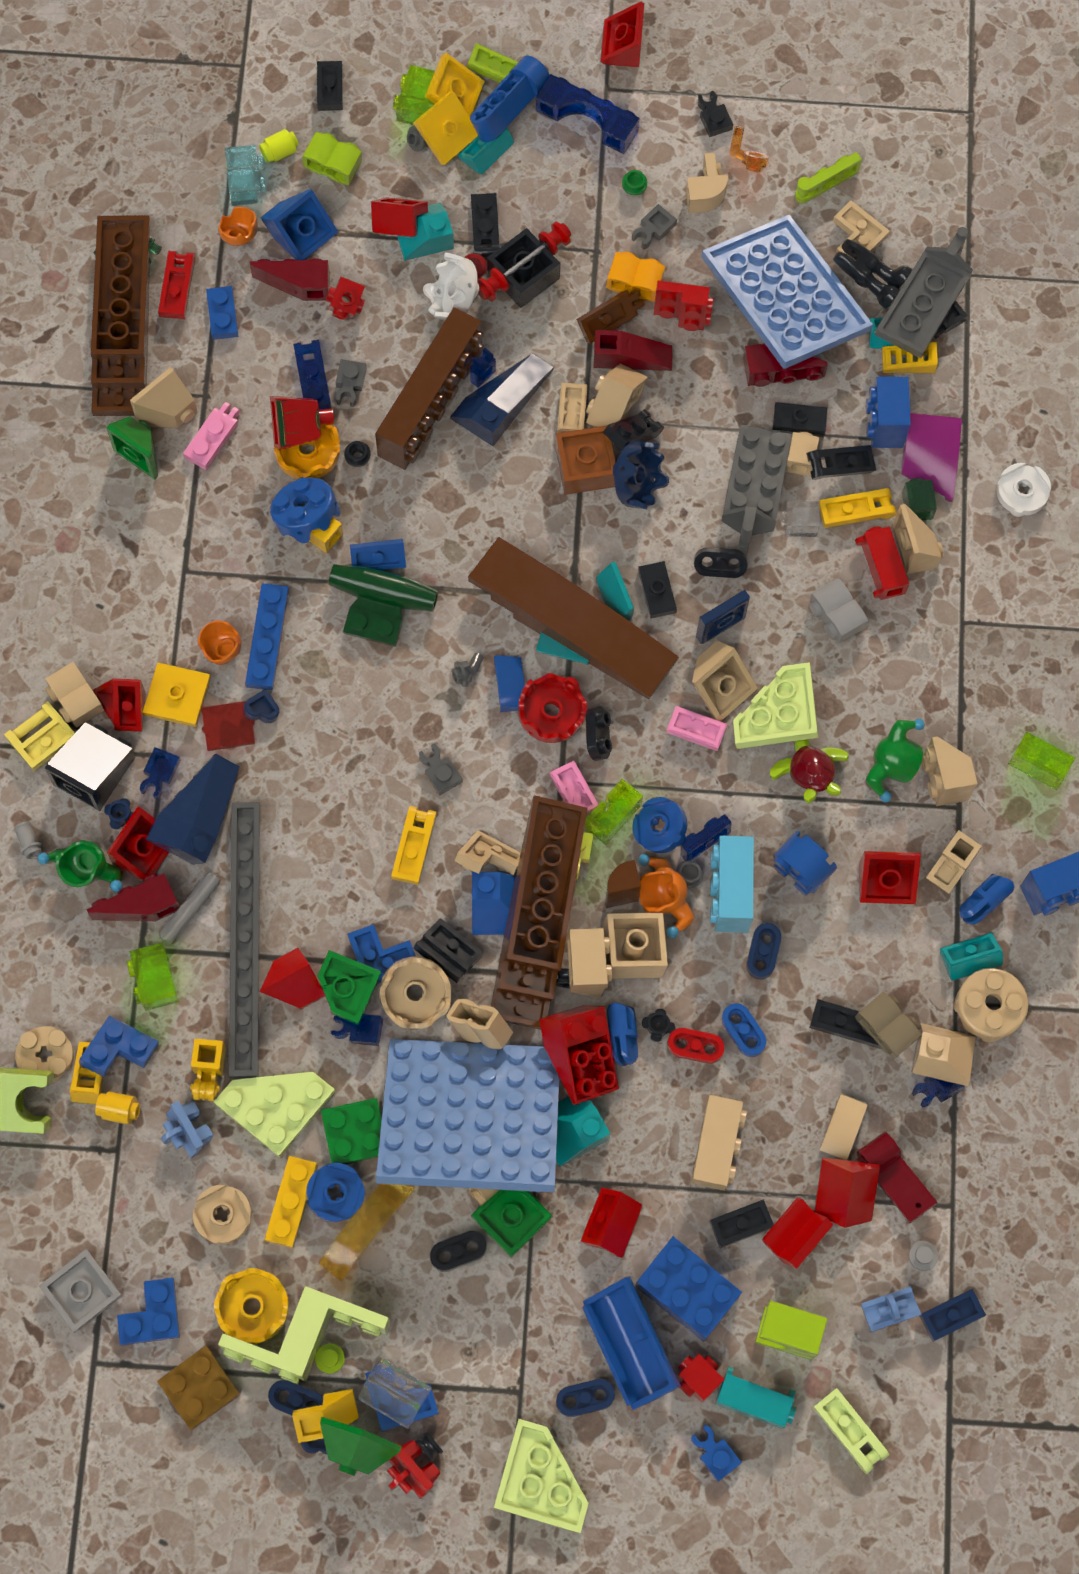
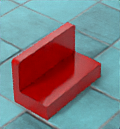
[371,197,428,237]
[581,1187,642,1258]
[762,1197,833,1269]

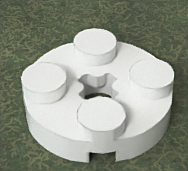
[996,463,1051,517]

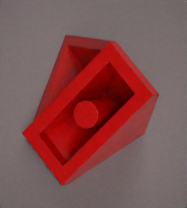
[92,678,146,732]
[259,948,325,1010]

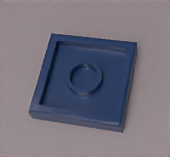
[696,590,750,644]

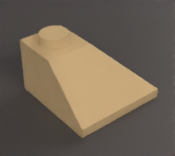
[130,367,197,428]
[892,504,944,574]
[692,641,758,722]
[912,1023,976,1086]

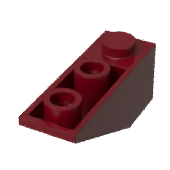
[250,258,330,301]
[594,330,672,371]
[743,344,828,387]
[86,873,180,922]

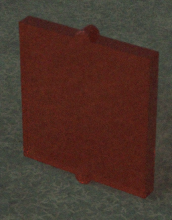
[202,701,255,751]

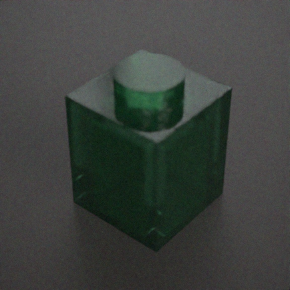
[902,478,937,521]

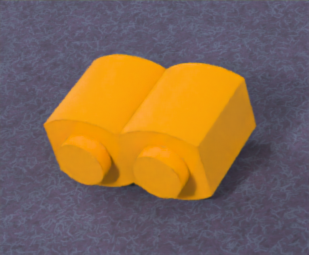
[606,251,665,302]

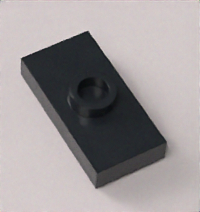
[772,402,828,435]
[638,561,677,619]

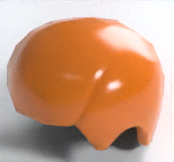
[218,206,258,247]
[197,620,242,665]

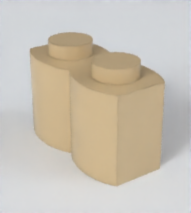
[45,662,104,728]
[446,999,513,1049]

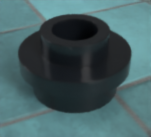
[344,441,371,467]

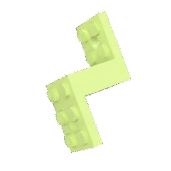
[218,1286,391,1384]

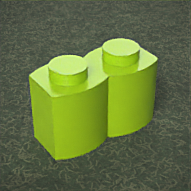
[302,132,362,185]

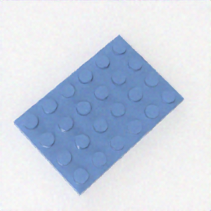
[701,215,873,369]

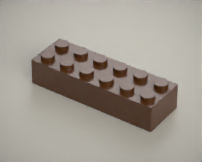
[375,307,484,470]

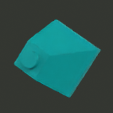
[397,203,454,261]
[556,1096,611,1167]

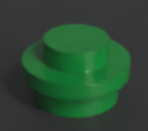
[622,170,648,195]

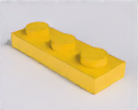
[264,1156,317,1249]

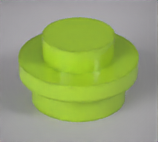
[315,1344,345,1374]

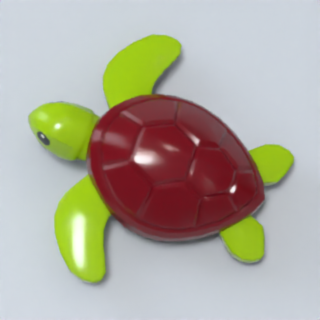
[770,739,849,803]

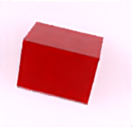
[601,1,645,67]
[107,806,169,881]
[859,851,921,905]
[814,1157,880,1228]

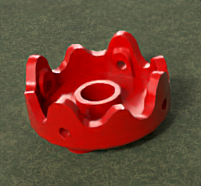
[517,673,587,743]

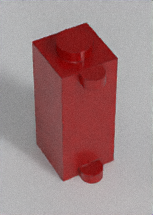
[855,526,909,600]

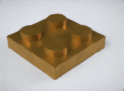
[157,1345,240,1431]

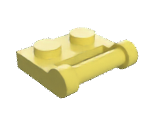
[3,701,75,771]

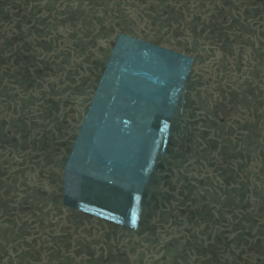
[225,145,266,206]

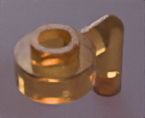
[729,126,769,172]

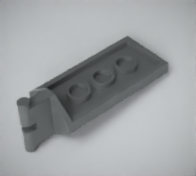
[875,227,973,358]
[721,424,792,557]

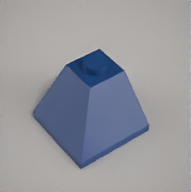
[260,189,338,260]
[472,872,516,935]

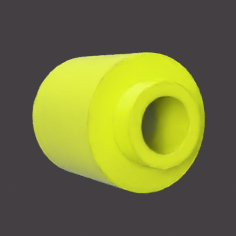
[259,129,299,163]

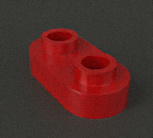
[667,1028,725,1064]

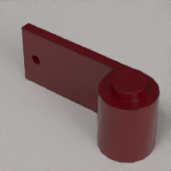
[855,1131,938,1223]

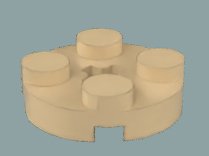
[15,1026,74,1084]
[192,1185,252,1244]

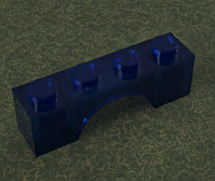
[536,74,640,154]

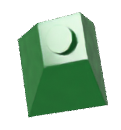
[106,416,158,480]
[320,1417,402,1476]

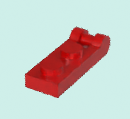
[158,250,195,320]

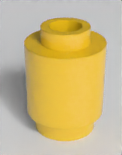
[95,1091,140,1125]

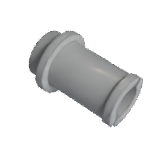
[14,821,42,859]

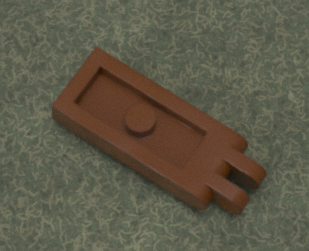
[576,290,645,344]

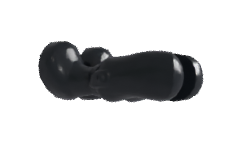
[833,239,912,309]

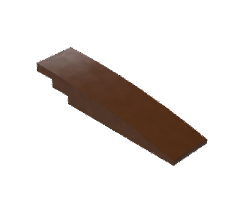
[91,215,150,416]
[468,537,679,699]
[491,795,588,1030]

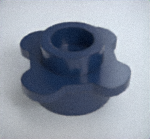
[104,798,133,830]

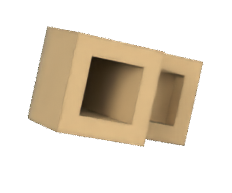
[686,153,728,213]
[926,830,982,894]

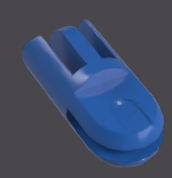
[959,874,1015,925]
[607,1003,638,1066]

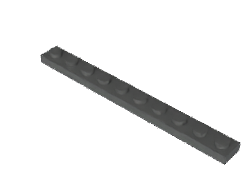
[229,802,260,1078]

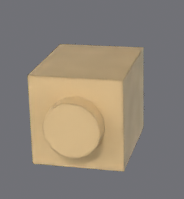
[785,432,819,477]

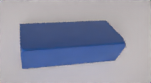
[494,655,525,713]

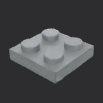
[39,1249,122,1333]

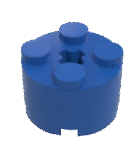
[773,831,837,896]

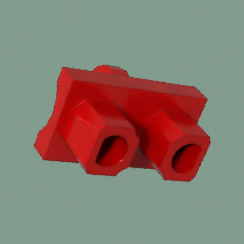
[387,1440,440,1499]

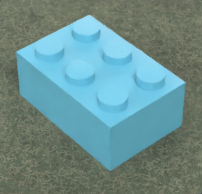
[710,836,754,933]

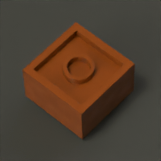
[555,426,616,495]

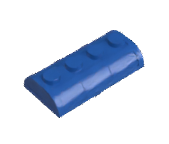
[582,1276,681,1410]

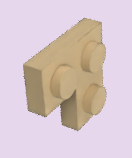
[833,200,890,259]
[454,830,520,875]

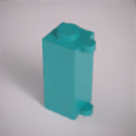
[715,1366,797,1429]

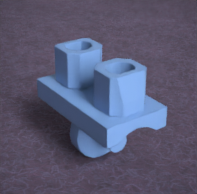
[161,1101,213,1158]
[860,1286,921,1332]

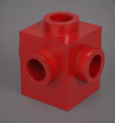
[326,277,365,320]

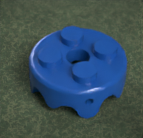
[270,478,341,543]

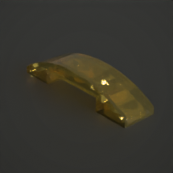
[319,1184,415,1281]

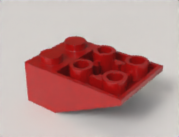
[539,1005,619,1104]

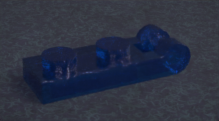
[293,339,332,410]

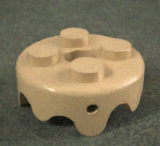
[379,957,451,1029]
[954,968,1029,1042]

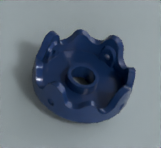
[613,441,669,510]

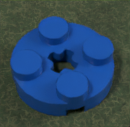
[632,797,688,854]
[306,1163,365,1223]

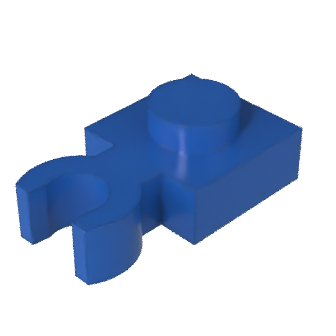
[691,1425,742,1482]

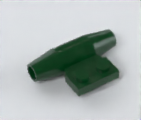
[329,564,438,647]

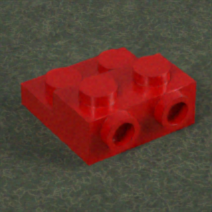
[653,280,713,331]

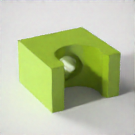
[0,1067,54,1134]
[755,1300,828,1360]

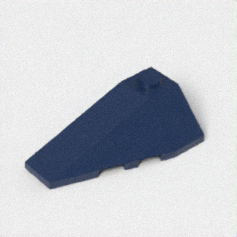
[450,353,554,446]
[146,754,240,865]

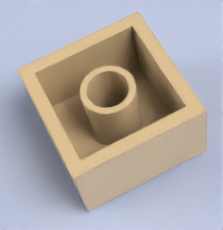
[602,913,668,979]

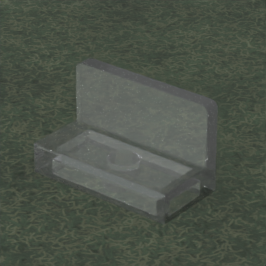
[358,1358,432,1428]

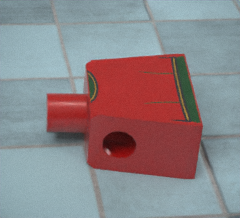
[269,396,334,449]

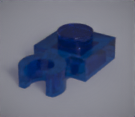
[470,348,496,388]
[140,747,181,799]
[331,1014,384,1046]
[911,1076,965,1107]

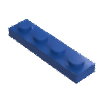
[245,583,289,690]

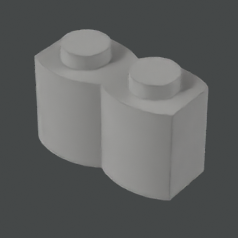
[809,578,868,643]

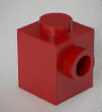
[677,1354,725,1403]

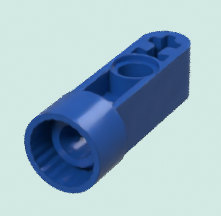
[470,55,550,142]

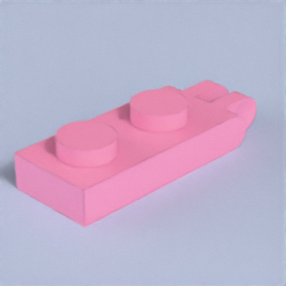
[183,402,240,470]

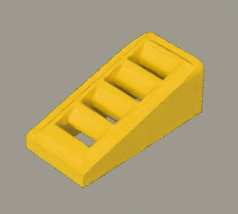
[882,342,938,373]
[70,1042,104,1104]

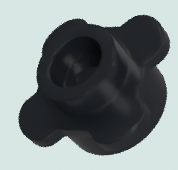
[642,1009,675,1042]

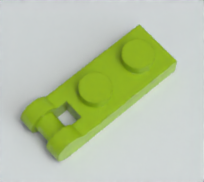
[795,152,862,203]

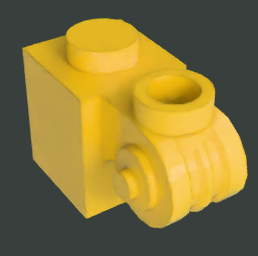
[190,1038,226,1102]

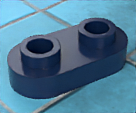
[746,923,781,979]
[556,1379,615,1417]
[268,1380,323,1416]

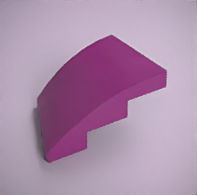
[901,413,962,502]

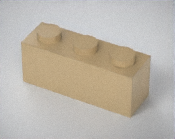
[691,1095,747,1191]

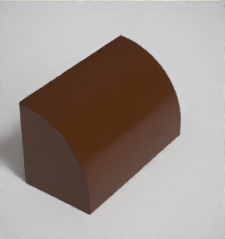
[605,860,641,908]

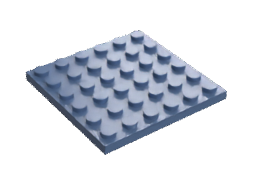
[376,1039,559,1192]

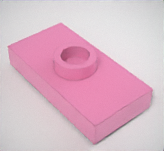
[666,706,727,751]
[549,761,600,816]

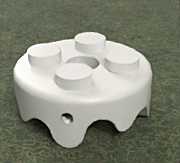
[423,253,479,321]

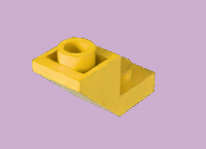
[292,1389,359,1443]

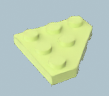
[733,662,819,749]
[214,1072,335,1158]
[494,1419,589,1534]

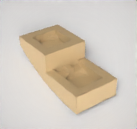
[820,1094,868,1160]

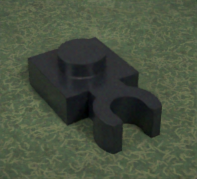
[697,91,733,138]

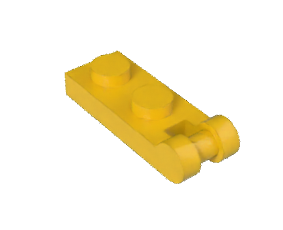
[818,488,897,528]
[391,806,437,885]

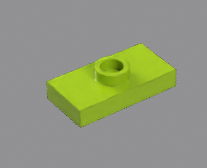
[466,43,518,83]

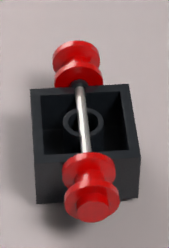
[477,222,571,308]

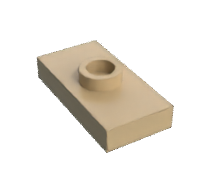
[557,382,587,433]

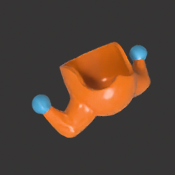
[638,854,694,938]

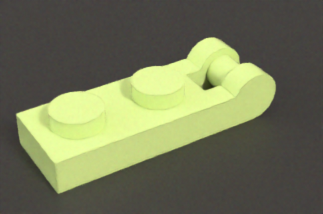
[813,1388,889,1474]

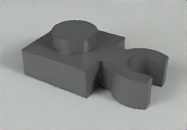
[632,204,677,250]
[335,359,367,407]
[419,744,463,796]

